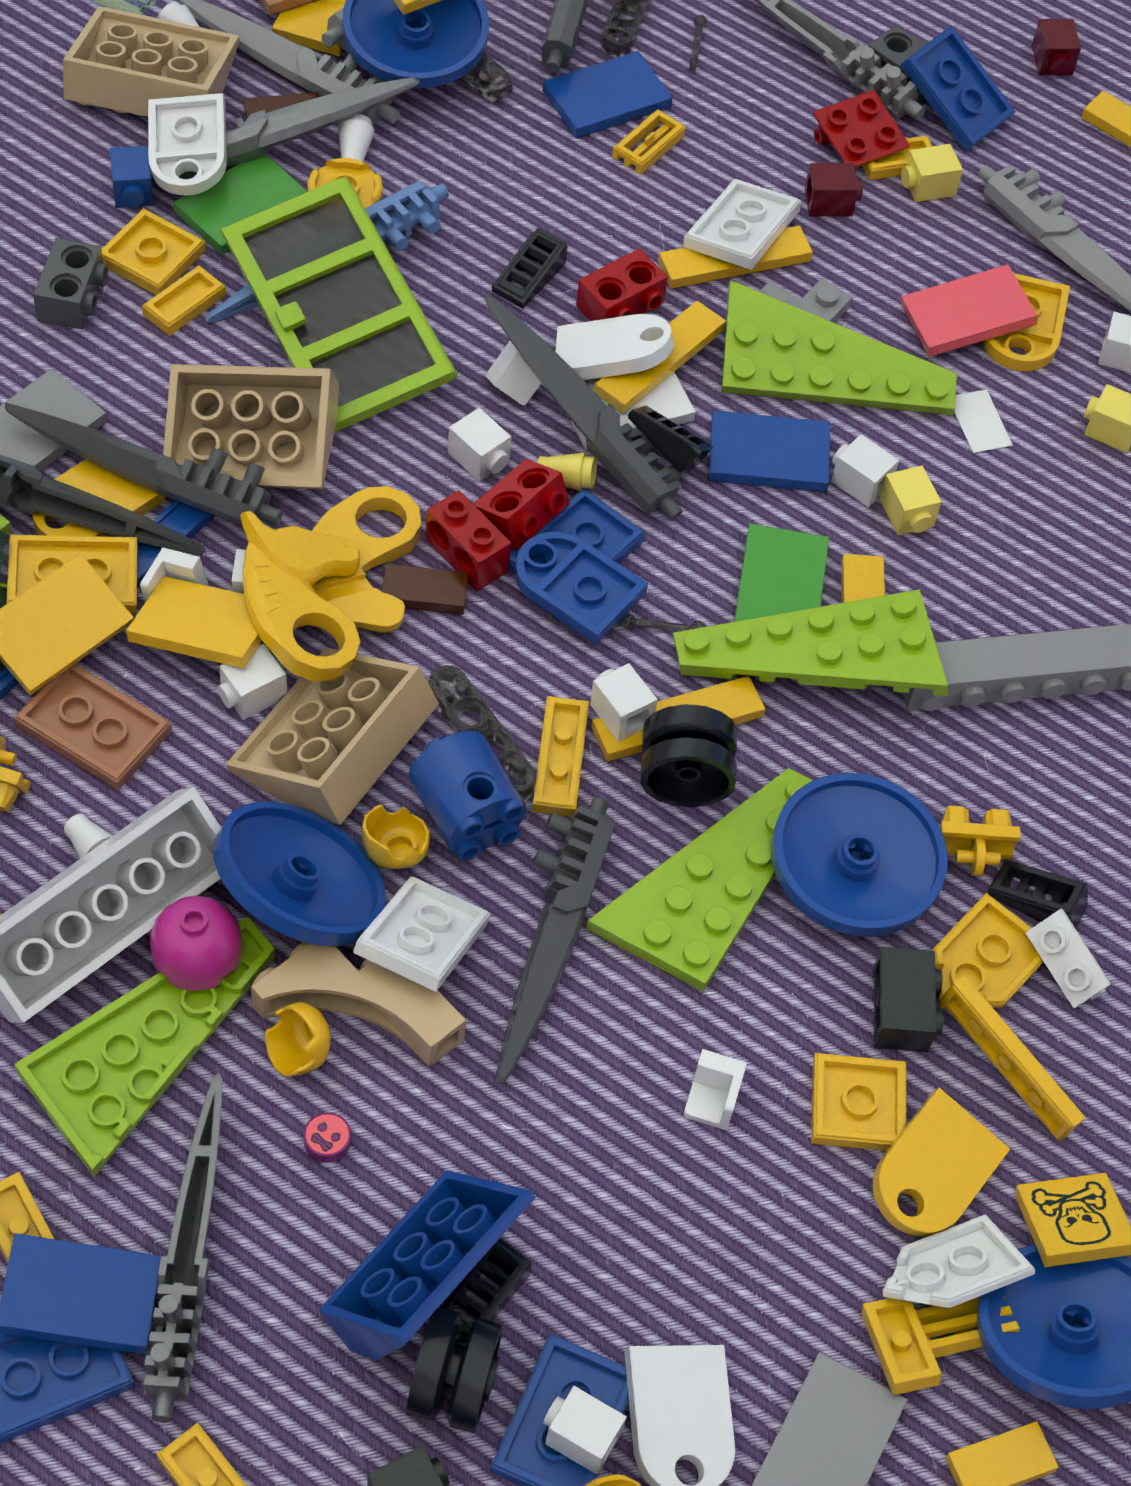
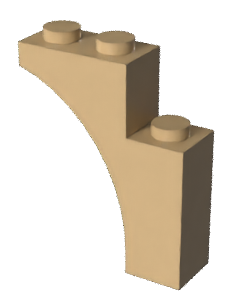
[251,942,466,1068]

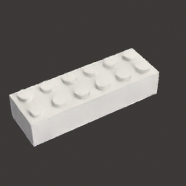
[0,787,221,1023]

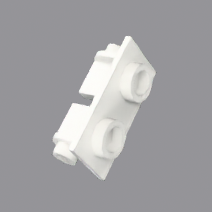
[1026,908,1111,1008]

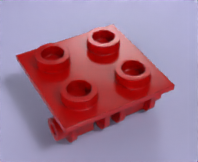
[812,90,910,168]

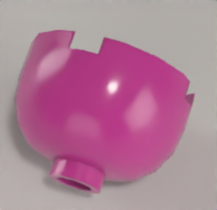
[150,895,243,991]

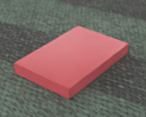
[901,264,1037,357]

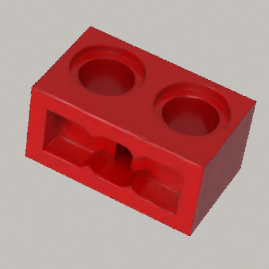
[576,248,668,321]
[473,459,570,551]
[425,490,511,592]

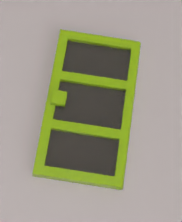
[221,177,457,433]

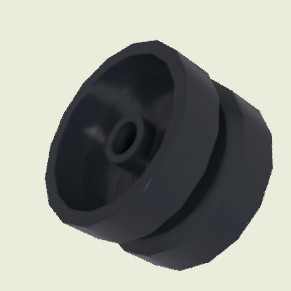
[640,704,737,807]
[406,1307,504,1433]

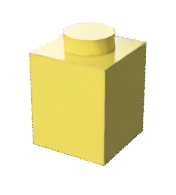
[901,144,963,202]
[1083,384,1131,453]
[879,465,942,535]

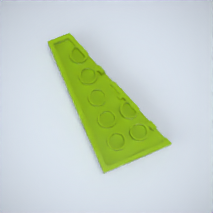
[721,280,957,415]
[673,589,948,696]
[586,768,813,992]
[14,917,275,1177]

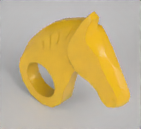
[312,486,421,633]
[240,511,360,682]

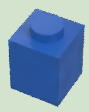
[110,146,153,208]

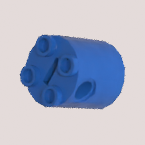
[408,731,527,861]

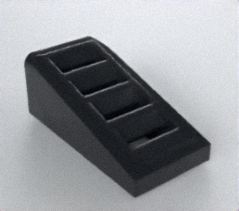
[492,228,568,309]
[627,405,713,473]
[988,859,1088,929]
[439,1238,532,1344]

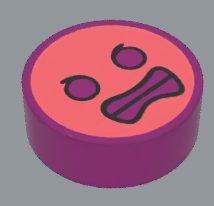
[303,1112,351,1163]

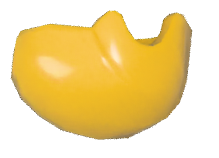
[362,804,431,869]
[265,1002,331,1077]

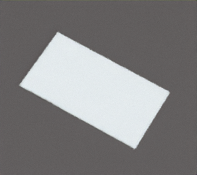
[954,389,1013,453]

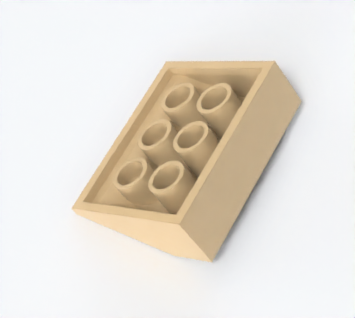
[63,6,239,117]
[163,364,339,490]
[225,647,439,825]

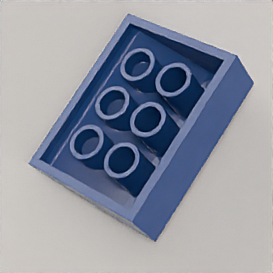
[318,1170,536,1361]

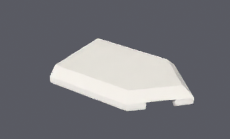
[883,1214,1035,1308]

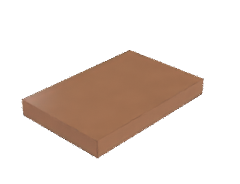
[14,664,172,790]

